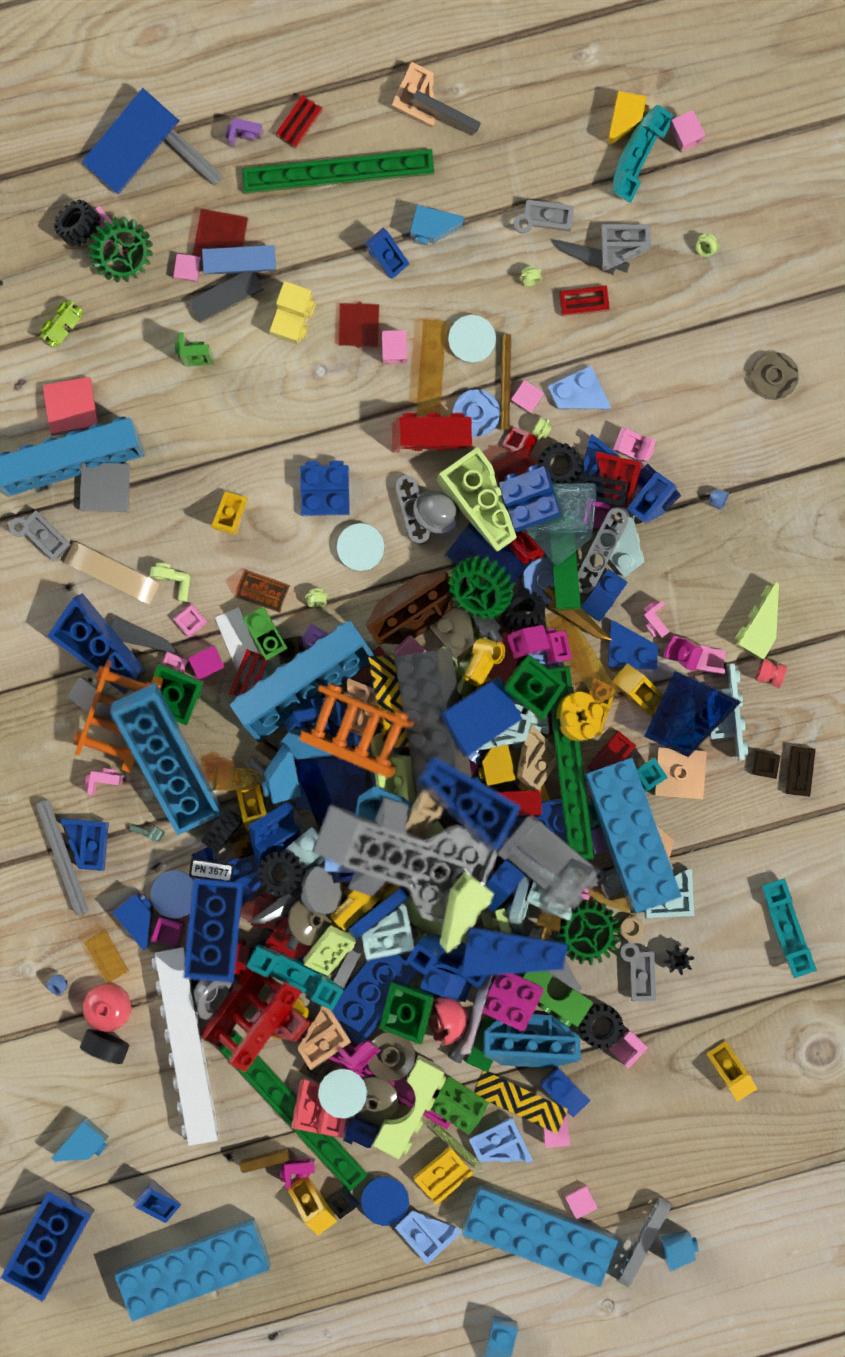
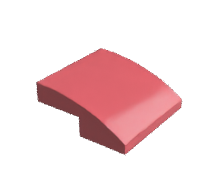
[43,377,99,436]
[291,1080,346,1138]

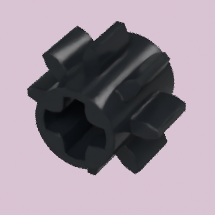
[663,944,694,975]

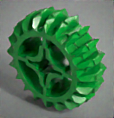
[88,216,153,283]
[448,555,514,620]
[555,899,621,965]

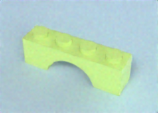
[373,1055,447,1159]

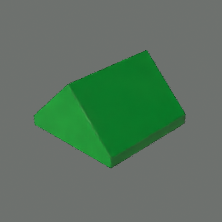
[504,654,566,720]
[151,663,204,726]
[379,982,434,1044]

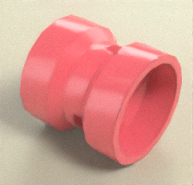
[756,658,787,688]

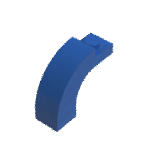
[284,698,371,749]
[406,935,488,989]

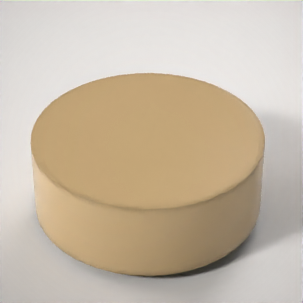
[619,916,644,940]

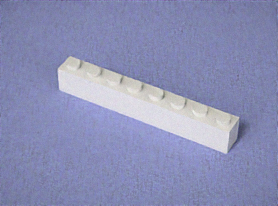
[152,946,220,1146]

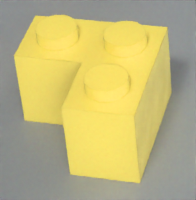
[270,281,317,345]

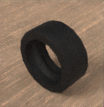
[80,1029,129,1064]

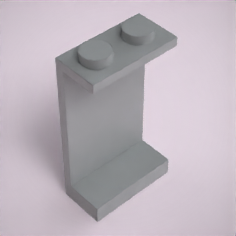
[498,815,600,911]

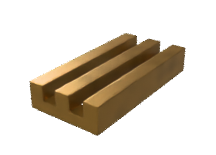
[239,1148,290,1173]

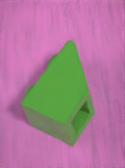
[242,606,288,661]

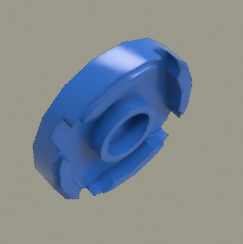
[361,1176,409,1226]

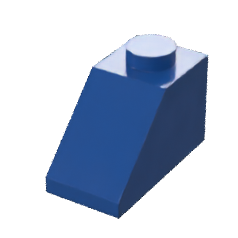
[485,860,525,912]
[112,892,153,950]
[420,968,472,1002]
[540,1066,591,1117]

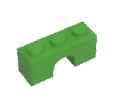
[520,971,594,1027]

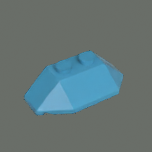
[484,1014,581,1068]

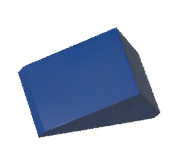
[133,1180,181,1223]

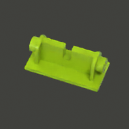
[39,300,84,348]

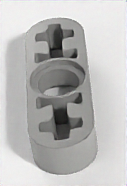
[396,475,430,544]

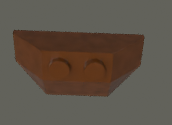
[365,571,454,644]

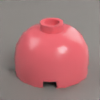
[83,983,132,1032]
[427,996,469,1047]

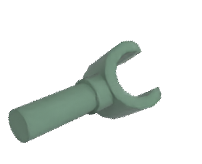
[129,825,165,842]

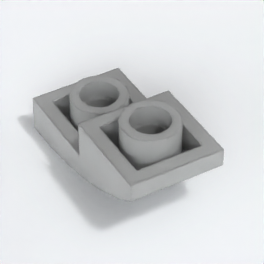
[68,677,114,721]

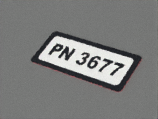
[189,858,234,882]

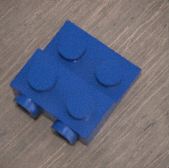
[300,461,350,516]
[499,465,562,532]

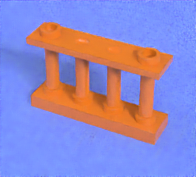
[73,660,163,773]
[299,683,414,778]

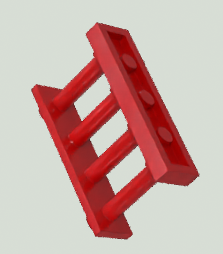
[200,968,302,1072]

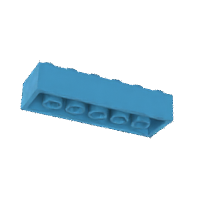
[0,417,145,497]
[230,620,375,742]
[111,683,221,835]
[584,758,682,913]
[462,1184,618,1287]
[115,1218,272,1322]

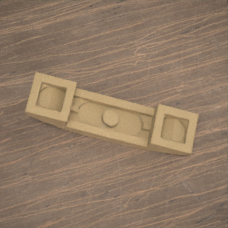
[63,541,160,605]
[405,789,444,867]

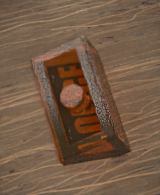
[235,569,290,612]

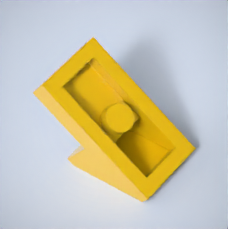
[211,491,248,535]

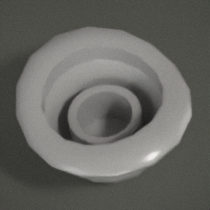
[413,490,458,534]
[193,980,233,1020]

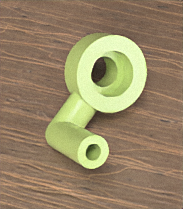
[150,563,190,602]

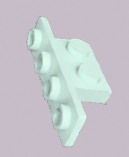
[705,664,748,761]
[271,827,325,898]

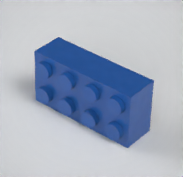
[183,879,244,983]
[0,1186,95,1302]

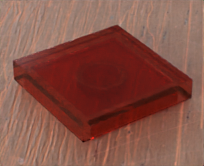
[192,209,248,259]

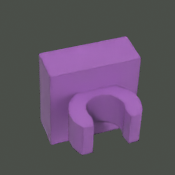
[302,624,329,650]

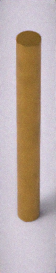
[500,334,511,431]

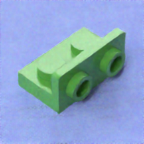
[175,332,214,367]
[431,1076,489,1134]

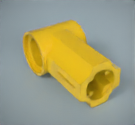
[462,638,505,688]
[330,890,379,931]

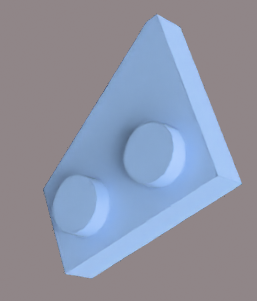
[469,1117,533,1162]

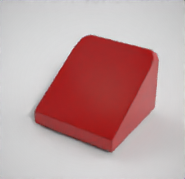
[501,426,537,460]

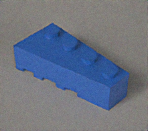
[47,593,146,695]
[417,758,521,852]
[461,926,567,977]

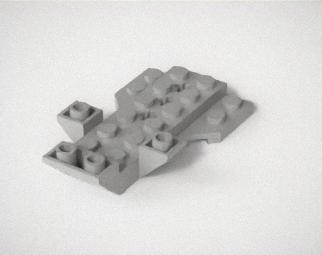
[313,797,502,932]

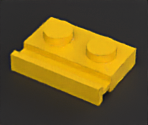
[413,1146,473,1205]

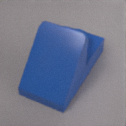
[365,228,410,279]
[627,471,677,524]
[581,568,628,622]

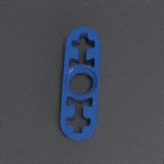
[348,886,410,940]

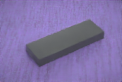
[408,91,481,136]
[189,272,264,323]

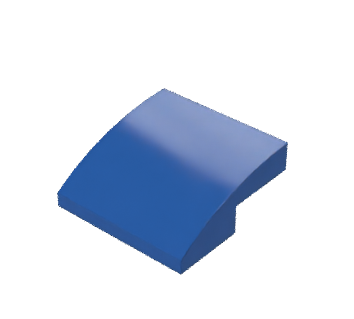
[249,802,300,866]

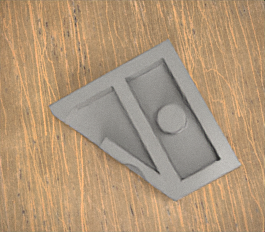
[601,224,651,271]

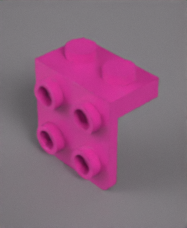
[482,973,543,1031]

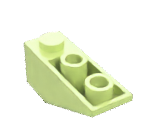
[735,582,779,660]
[440,871,494,953]

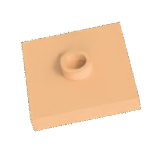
[654,747,707,799]

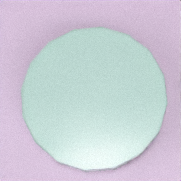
[448,315,496,364]
[337,523,385,572]
[318,1069,367,1119]

